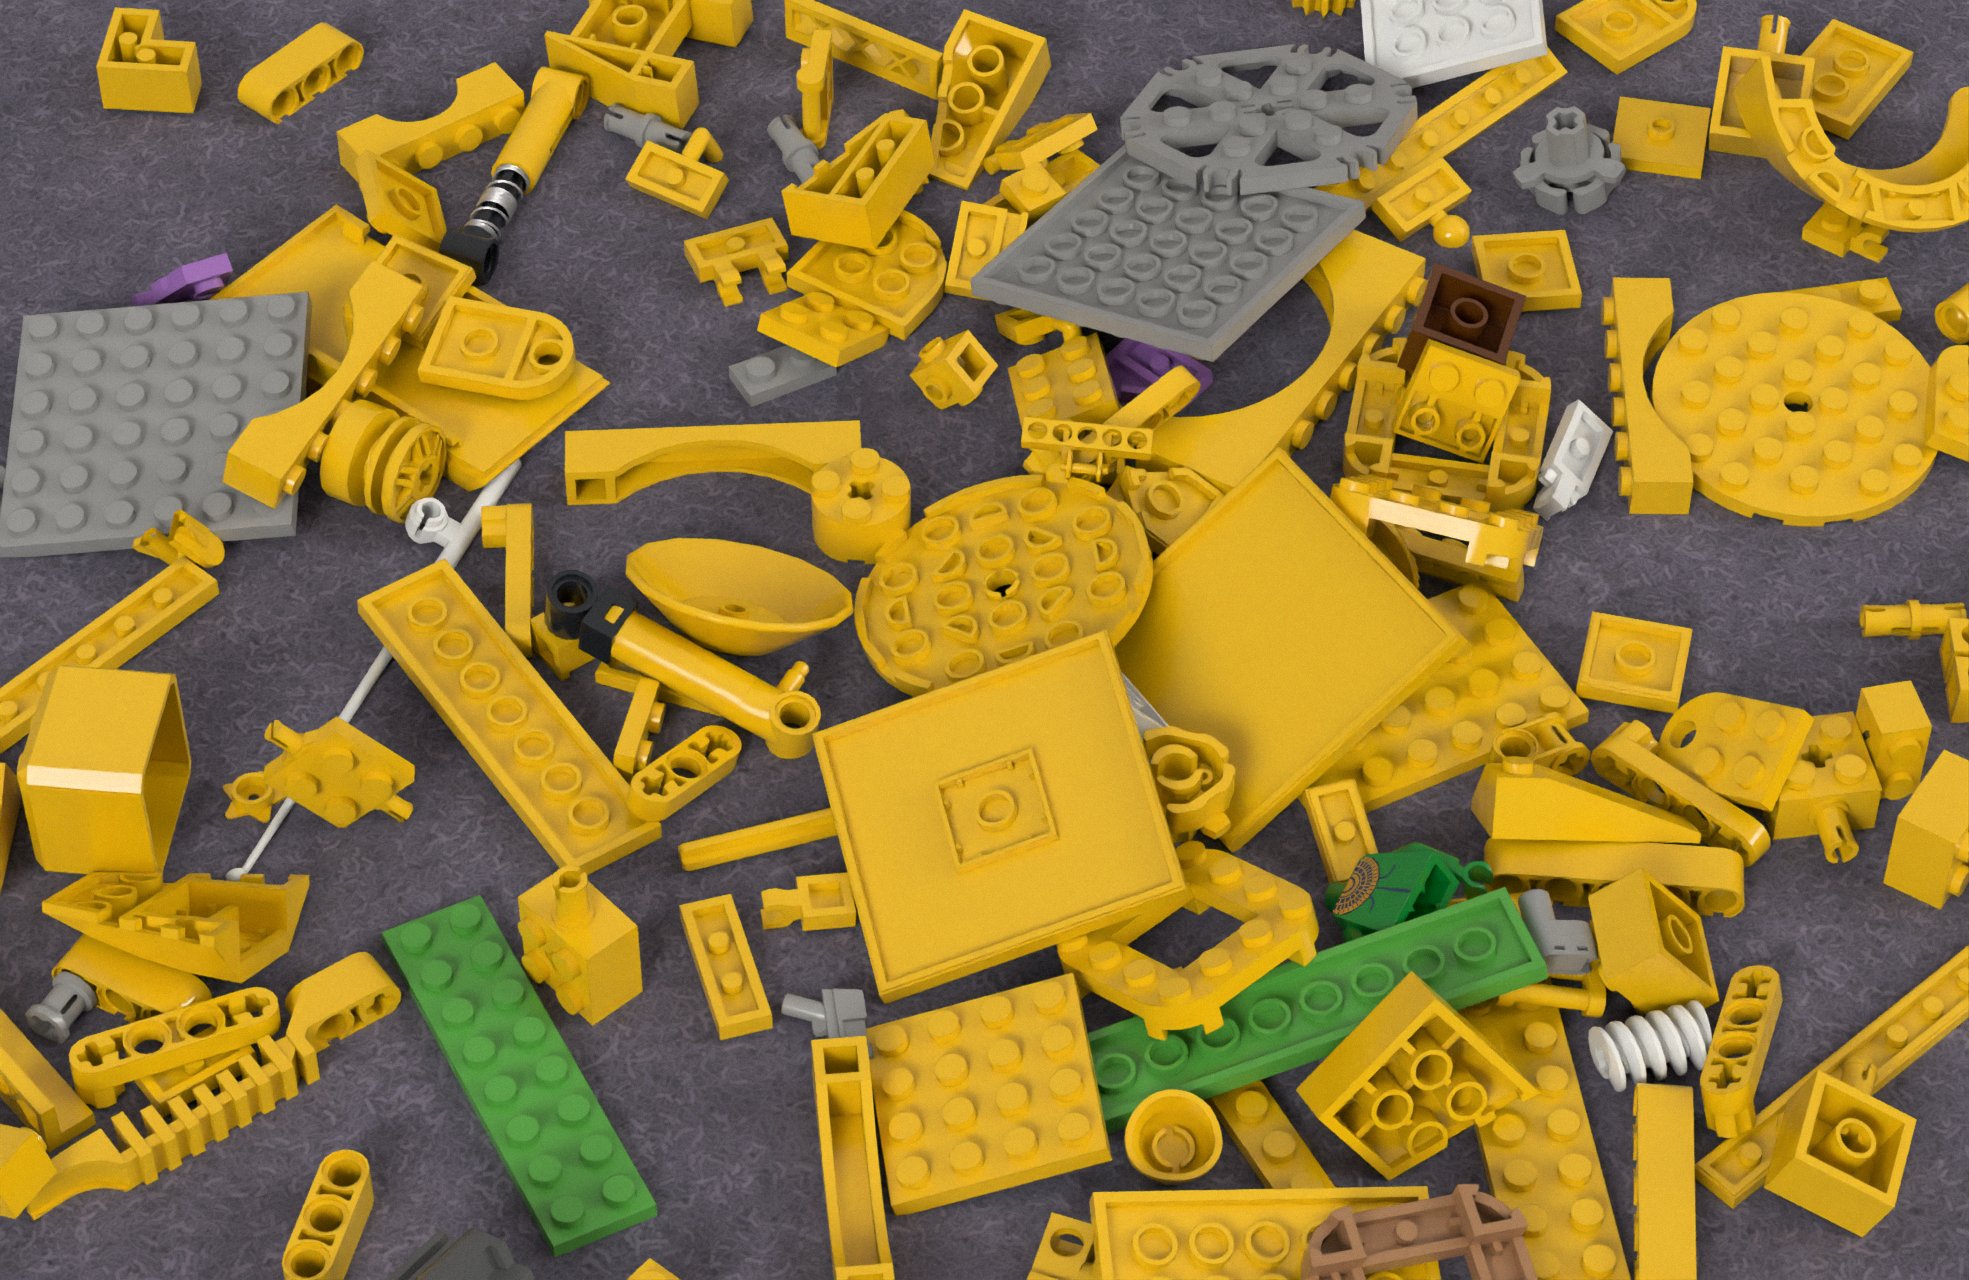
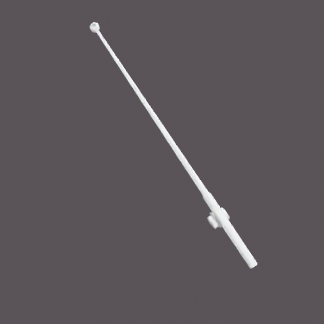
[226,459,522,882]

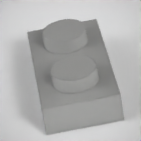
[729,345,837,407]

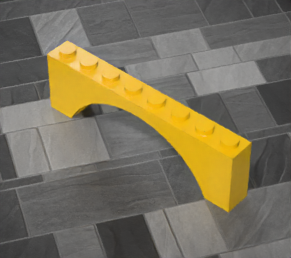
[1136,230,1428,495]

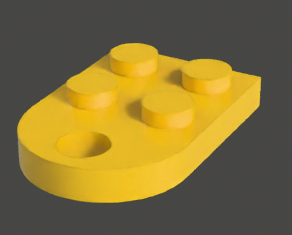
[1554,0,1697,75]
[417,296,576,400]
[1925,345,1969,462]
[1658,692,1815,812]

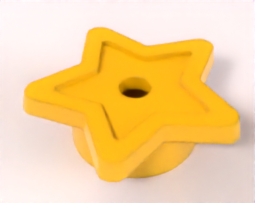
[222,771,287,823]

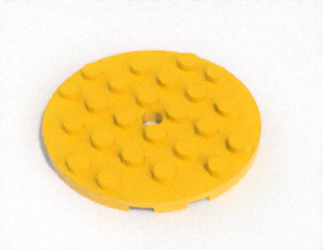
[1650,292,1938,527]
[854,474,1153,697]

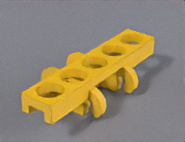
[1021,417,1154,483]

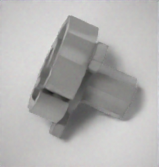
[1513,106,1626,215]

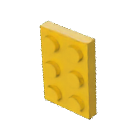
[1801,19,1914,140]
[1008,332,1120,451]

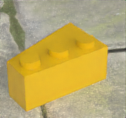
[781,113,935,250]

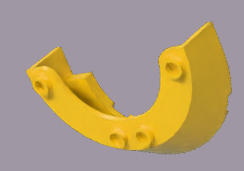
[1733,56,1969,233]

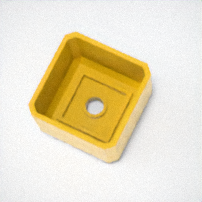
[17,665,191,874]

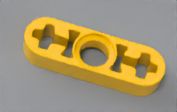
[626,725,742,822]

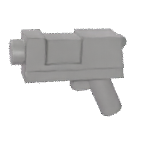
[781,988,873,1060]

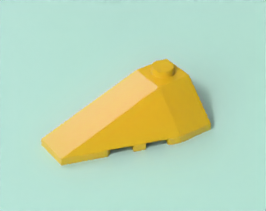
[927,9,1051,191]
[1471,756,1701,843]

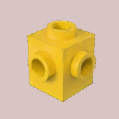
[909,330,998,410]

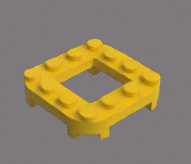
[1342,337,1551,513]
[1329,473,1544,572]
[1056,841,1319,1041]

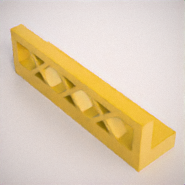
[784,0,944,100]
[0,1008,96,1153]

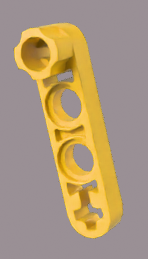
[1023,365,1201,483]
[481,503,534,658]
[1591,720,1771,867]
[1700,965,1783,1138]
[69,987,281,1109]

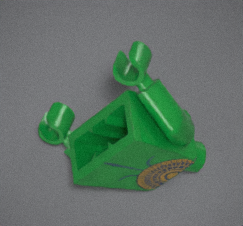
[1325,842,1493,943]

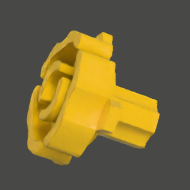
[1143,726,1235,844]

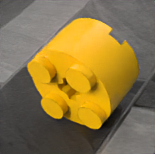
[811,448,911,564]

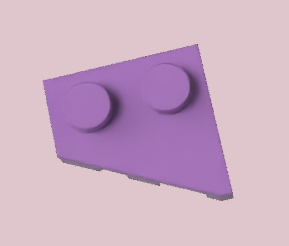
[130,253,233,306]
[1106,338,1213,412]

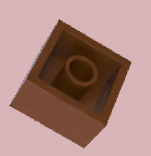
[1397,263,1526,373]

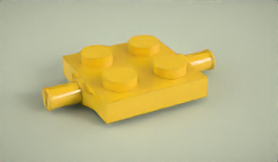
[264,716,415,828]

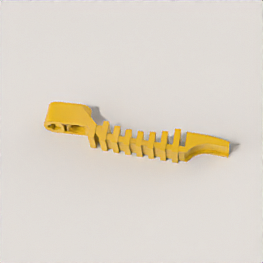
[26,952,401,1220]

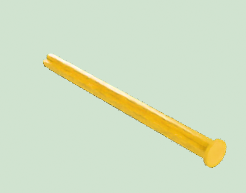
[678,808,838,871]

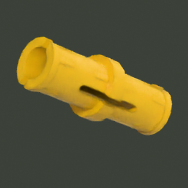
[1859,600,1967,640]

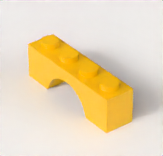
[336,62,525,183]

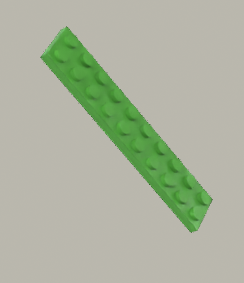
[1088,887,1548,1134]

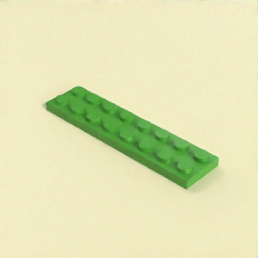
[381,895,657,1257]

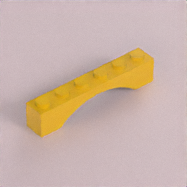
[222,260,424,509]
[1601,277,1694,514]
[565,420,861,505]
[811,1035,895,1280]

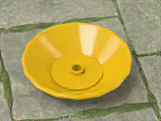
[626,538,853,656]

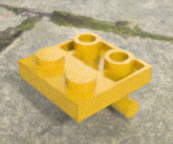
[1391,339,1521,464]

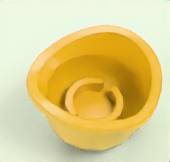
[1124,1089,1223,1186]

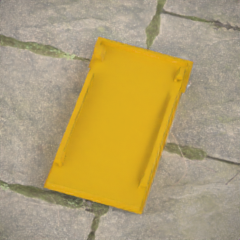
[209,204,610,492]

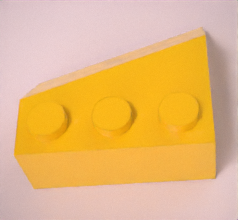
[1296,970,1540,1181]

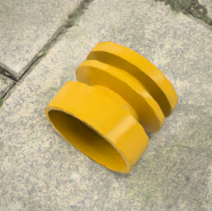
[320,399,447,524]

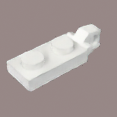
[1533,399,1613,521]

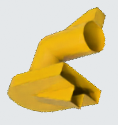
[132,509,225,568]

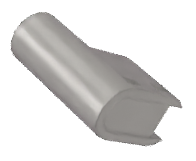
[1518,889,1599,975]

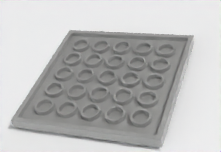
[970,144,1366,362]
[0,292,312,557]

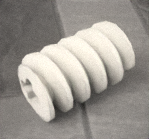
[1588,1000,1712,1092]

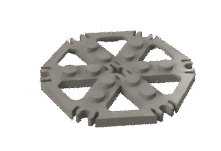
[1120,44,1418,196]

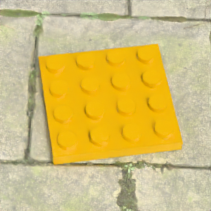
[866,972,1112,1216]

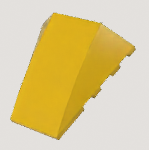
[42,872,310,984]

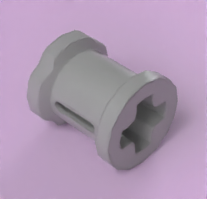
[25,971,97,1044]

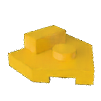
[1119,467,1225,555]

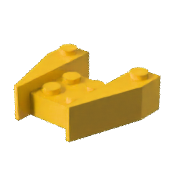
[544,0,753,130]

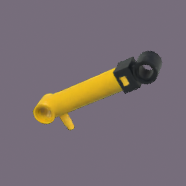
[544,570,821,759]

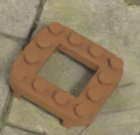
[1300,1184,1538,1280]

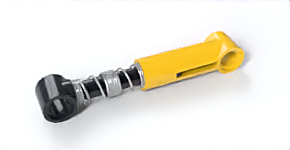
[439,67,590,285]

